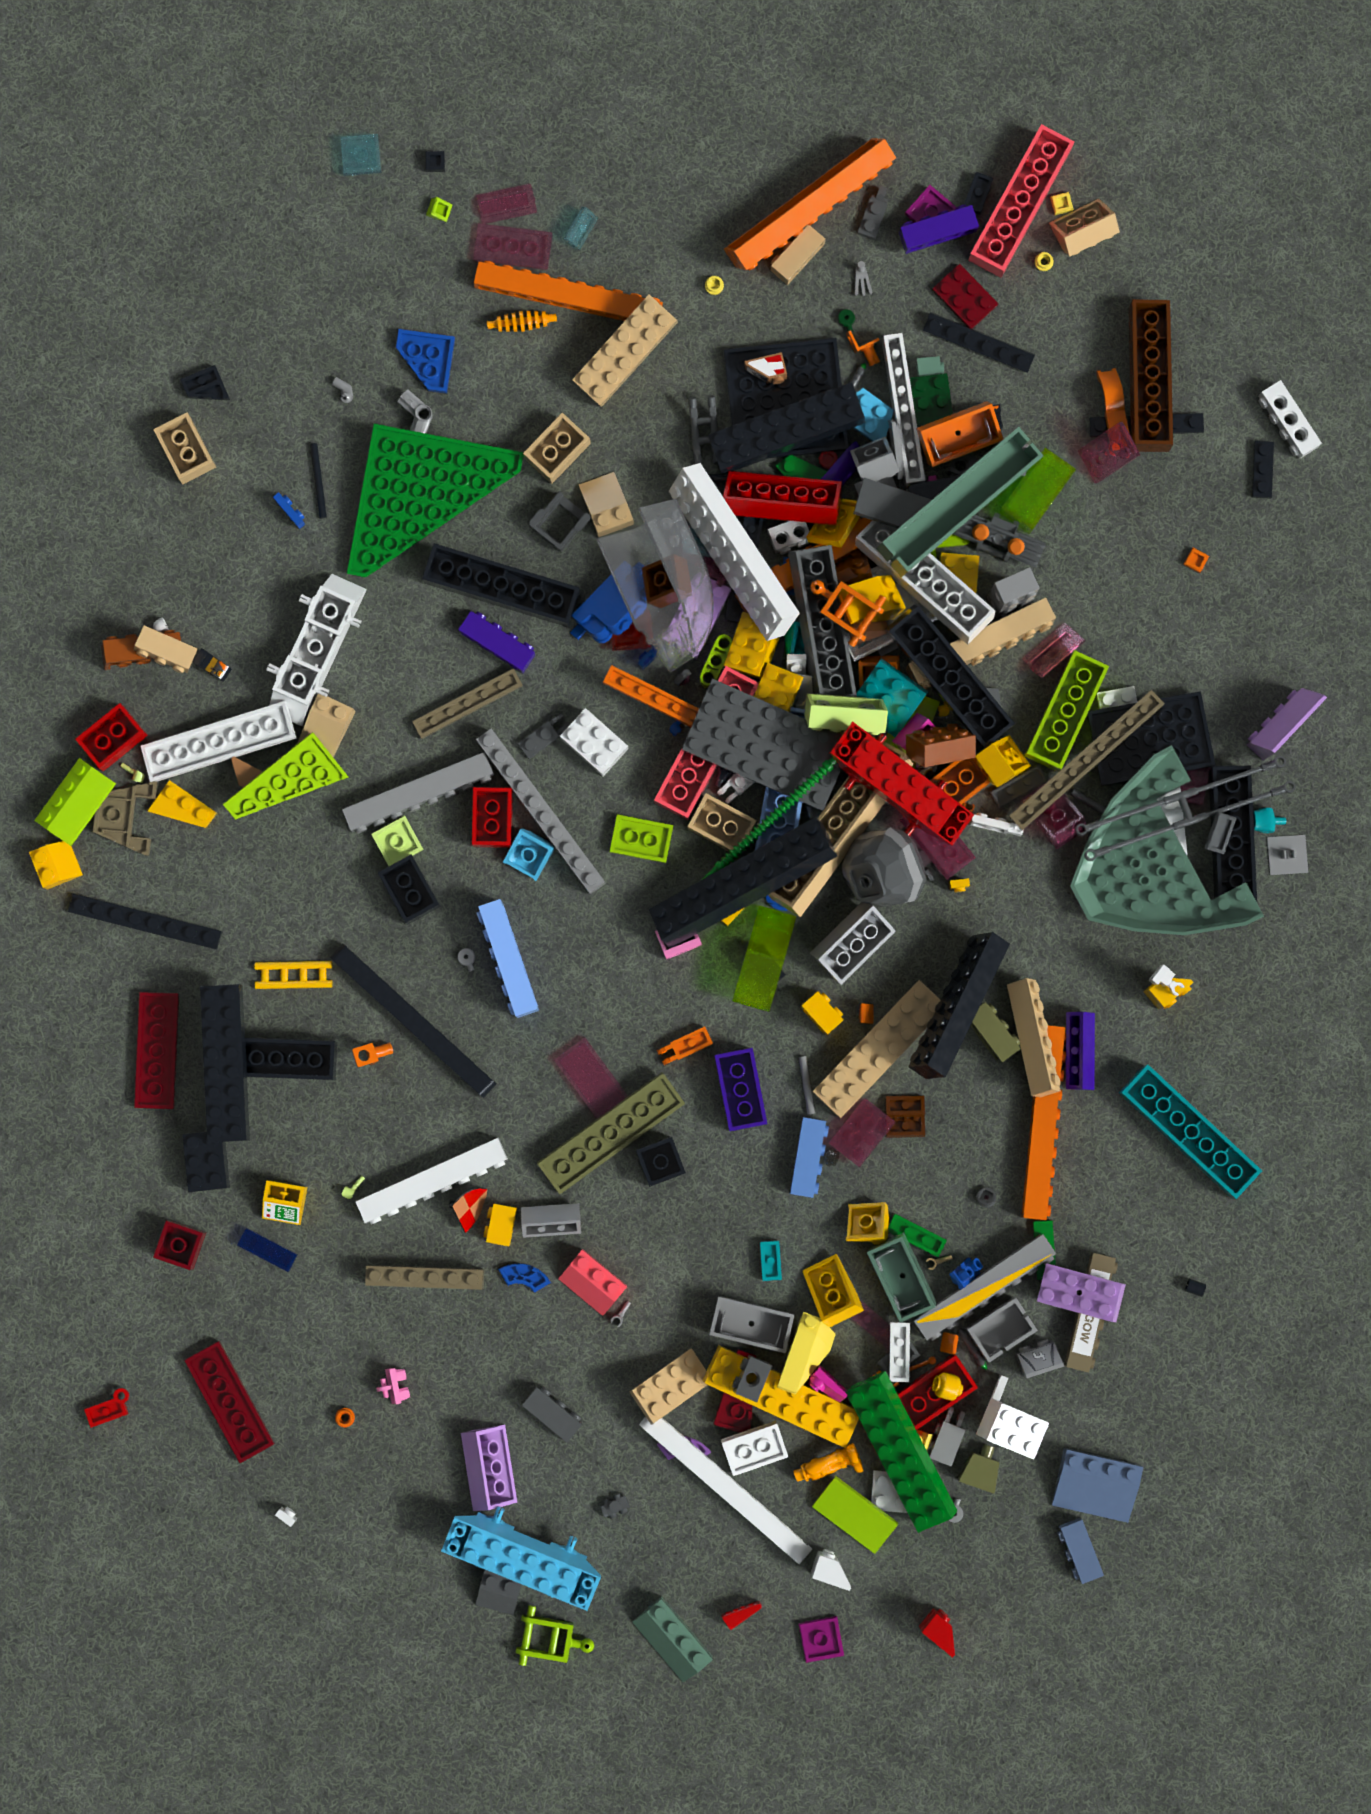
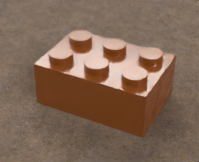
[906,724,976,767]

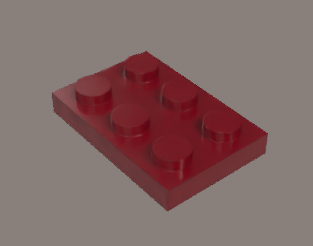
[932,264,999,329]

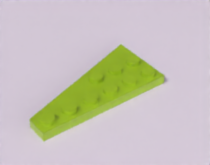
[222,732,348,820]

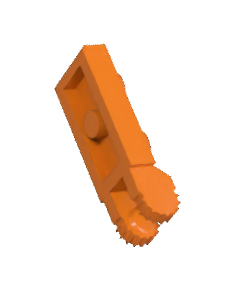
[657,1026,713,1065]

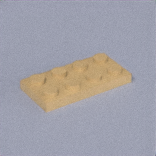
[630,1348,707,1425]

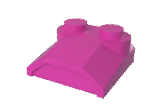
[809,1365,848,1402]

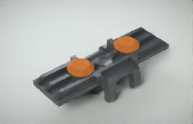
[953,512,1046,568]

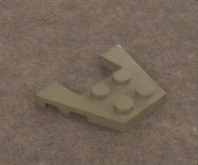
[93,781,158,856]

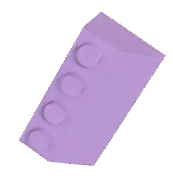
[461,1425,517,1511]

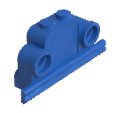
[570,561,647,643]

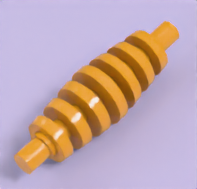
[487,311,557,332]

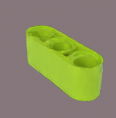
[700,634,732,688]

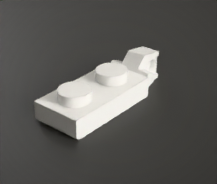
[969,813,1023,836]

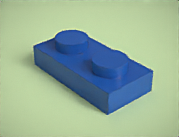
[273,492,305,529]

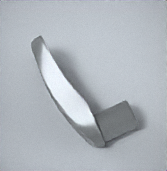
[855,261,873,296]

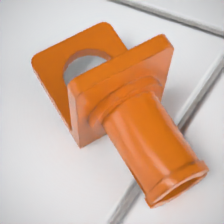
[846,330,881,367]
[352,1042,393,1067]

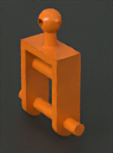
[810,580,887,647]

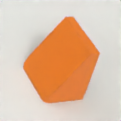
[859,1003,874,1024]
[940,1332,959,1355]

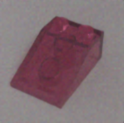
[1021,783,1086,850]

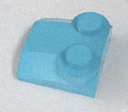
[503,828,555,881]

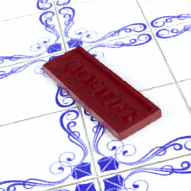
[134,992,179,1109]
[184,1341,275,1463]

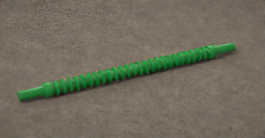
[701,757,837,880]

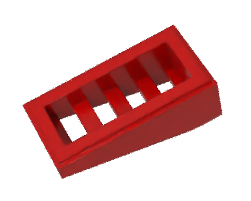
[721,1601,762,1630]

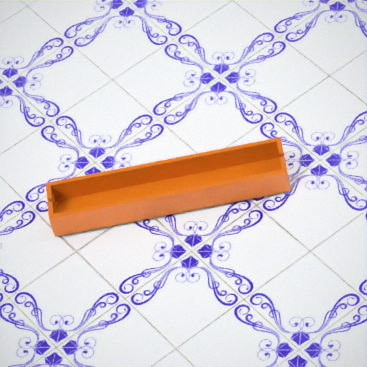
[724,138,896,271]

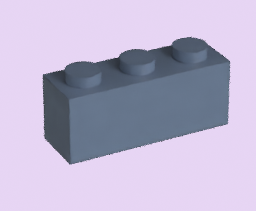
[1057,1518,1104,1584]

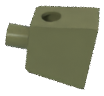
[957,1444,999,1494]

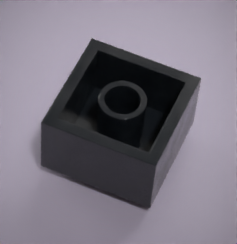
[636,1137,686,1187]

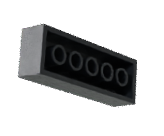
[245,1038,337,1080]

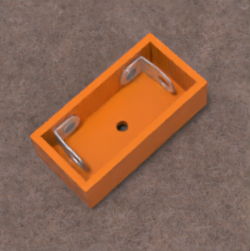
[916,401,1004,467]

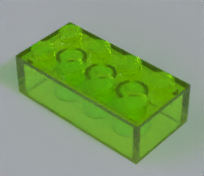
[999,448,1076,534]

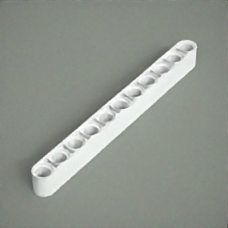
[639,1417,812,1564]

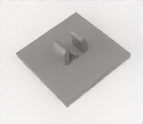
[1267,835,1308,875]

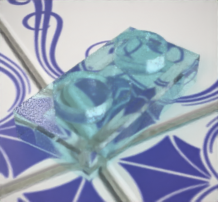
[564,207,598,250]

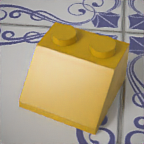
[29,841,83,890]
[800,992,843,1036]

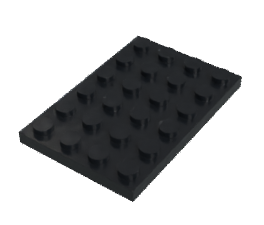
[1087,691,1216,787]

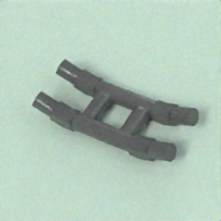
[689,395,718,465]

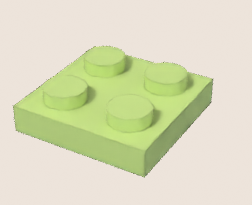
[371,816,424,866]

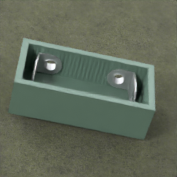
[867,1232,937,1323]

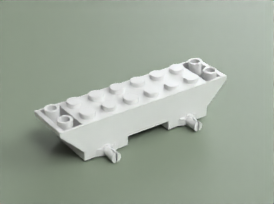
[267,574,367,727]

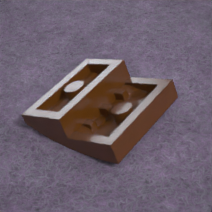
[886,1096,925,1138]

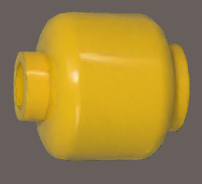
[932,1373,963,1401]

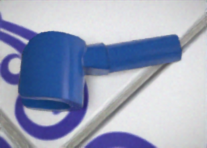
[669,721,682,736]

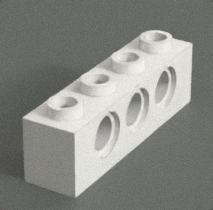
[1258,380,1322,459]

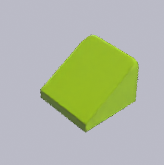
[426,197,452,222]

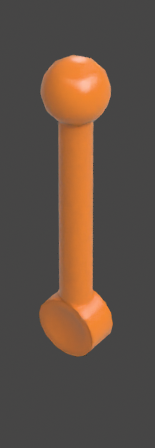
[909,1357,936,1371]

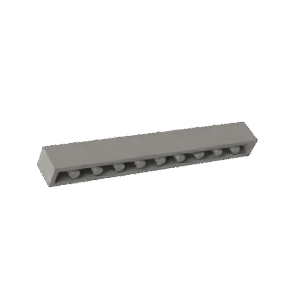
[476,728,605,895]

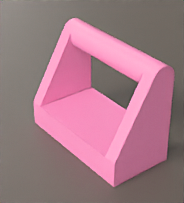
[655,931,702,960]

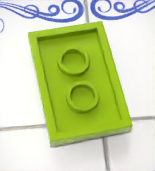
[610,814,673,863]

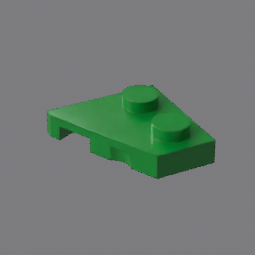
[776,455,827,480]

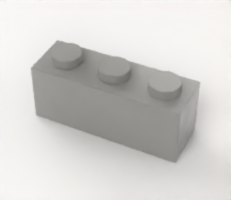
[521,1203,581,1238]

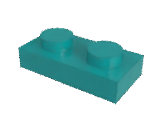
[760,1241,782,1281]

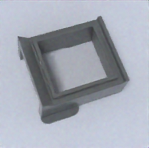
[529,491,591,553]

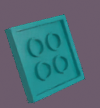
[856,658,928,737]

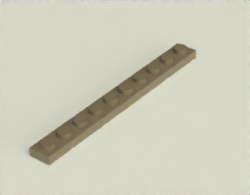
[1009,690,1165,831]

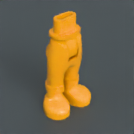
[793,1443,864,1482]

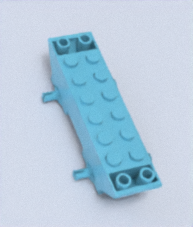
[441,1507,601,1611]

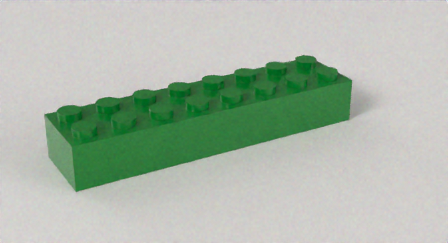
[846,1371,957,1533]

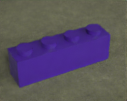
[899,205,979,254]
[458,611,536,673]
[1066,1012,1095,1090]

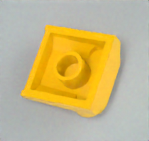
[846,1202,889,1245]

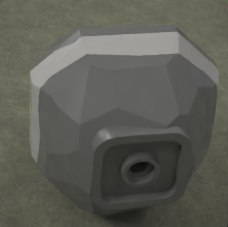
[842,827,926,907]

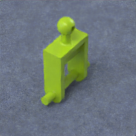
[515,1605,594,1666]

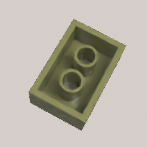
[970,1002,1021,1064]

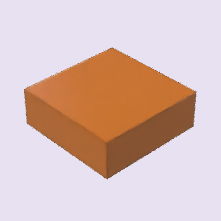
[1183,547,1209,573]

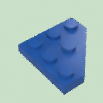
[396,329,455,394]

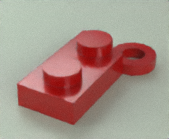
[84,1388,129,1428]

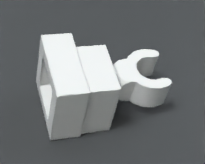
[1148,965,1184,996]

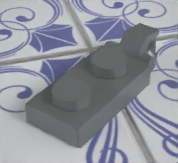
[857,186,888,240]

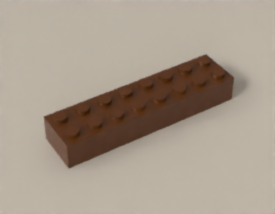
[1129,299,1173,452]

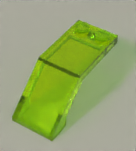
[732,906,796,1012]

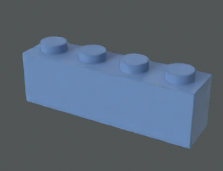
[790,1117,829,1198]

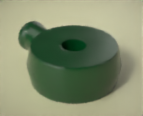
[838,309,855,332]

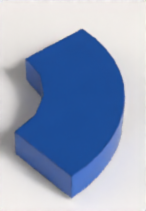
[498,1263,551,1293]

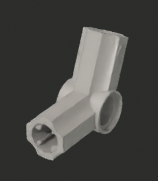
[397,390,433,434]

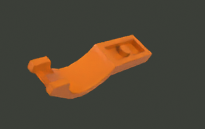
[1096,368,1132,451]

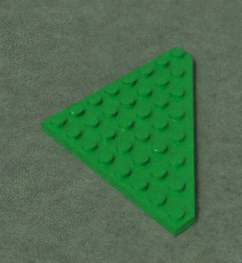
[347,424,524,578]

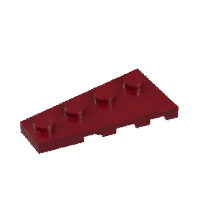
[713,1349,756,1433]

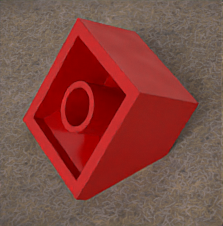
[919,1608,955,1658]

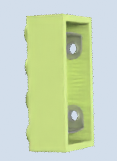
[804,693,888,735]

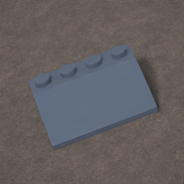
[1052,1448,1143,1523]

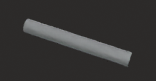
[799,1056,815,1114]

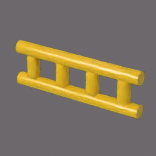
[255,961,332,989]

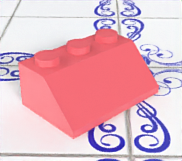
[559,1249,627,1316]

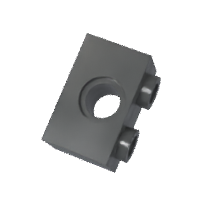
[732,1355,772,1402]

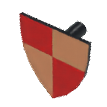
[449,1188,488,1233]

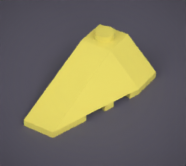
[777,1312,835,1395]

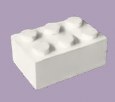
[560,708,628,777]
[976,1398,1049,1459]

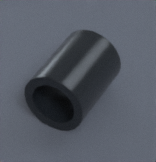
[1185,1278,1206,1297]

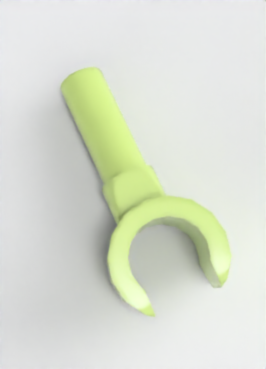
[121,763,145,783]
[342,1176,365,1199]

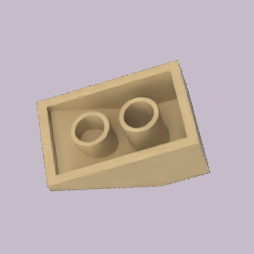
[579,472,634,538]
[297,694,355,757]

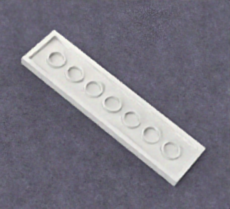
[141,701,296,782]

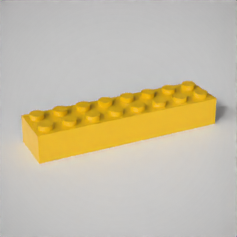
[702,1345,859,1448]

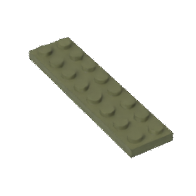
[537,1072,685,1194]

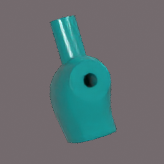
[1253,807,1286,834]

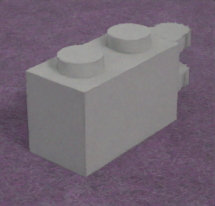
[928,1407,965,1466]

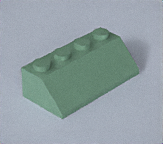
[632,1596,713,1682]

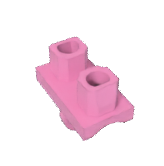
[376,1368,410,1404]

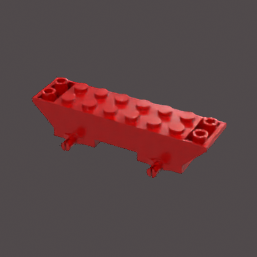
[830,721,974,846]

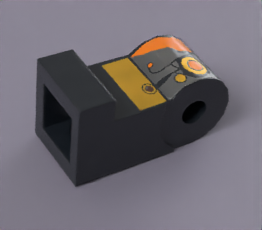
[193,648,232,682]

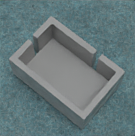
[965,1296,1038,1363]

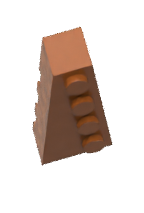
[101,630,181,670]

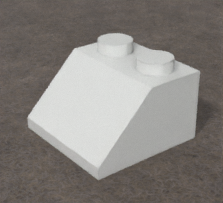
[811,1549,851,1591]

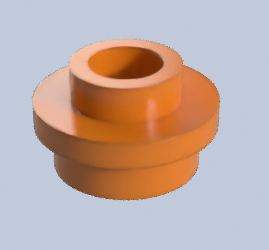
[335,1408,355,1427]

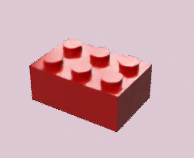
[75,703,148,771]
[472,787,513,848]

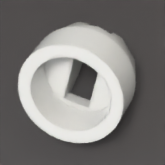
[153,618,169,633]

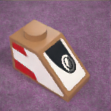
[744,352,787,384]

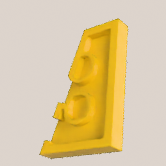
[148,780,217,828]

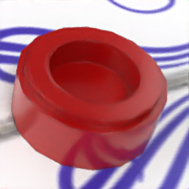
[819,451,838,469]

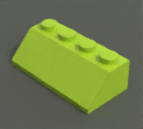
[34,758,116,846]

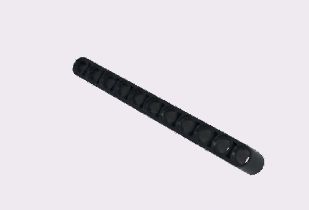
[330,943,497,1098]

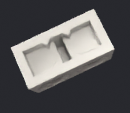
[767,521,810,555]

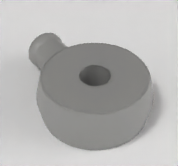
[457,948,475,972]
[948,1498,963,1523]

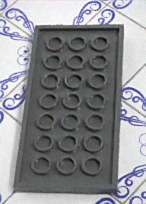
[681,679,842,811]

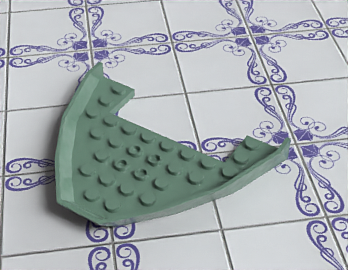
[1070,745,1264,935]

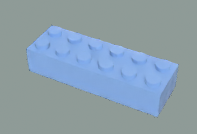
[476,899,539,1018]

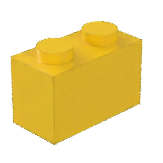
[483,1203,517,1246]

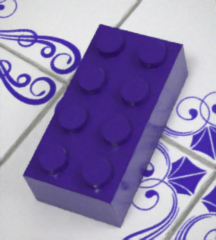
[714,1048,767,1132]

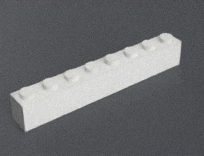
[882,333,925,488]
[356,1138,508,1225]

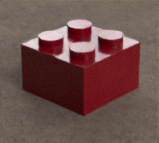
[153,1220,207,1270]

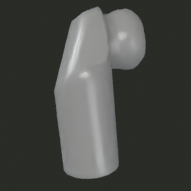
[332,377,353,403]

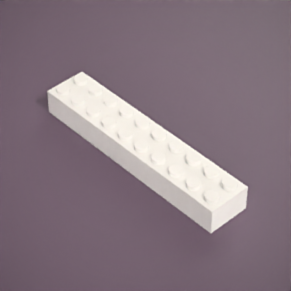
[669,463,800,641]

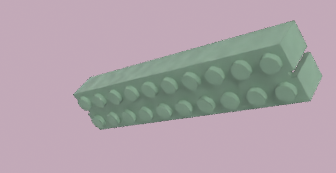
[876,427,1044,578]

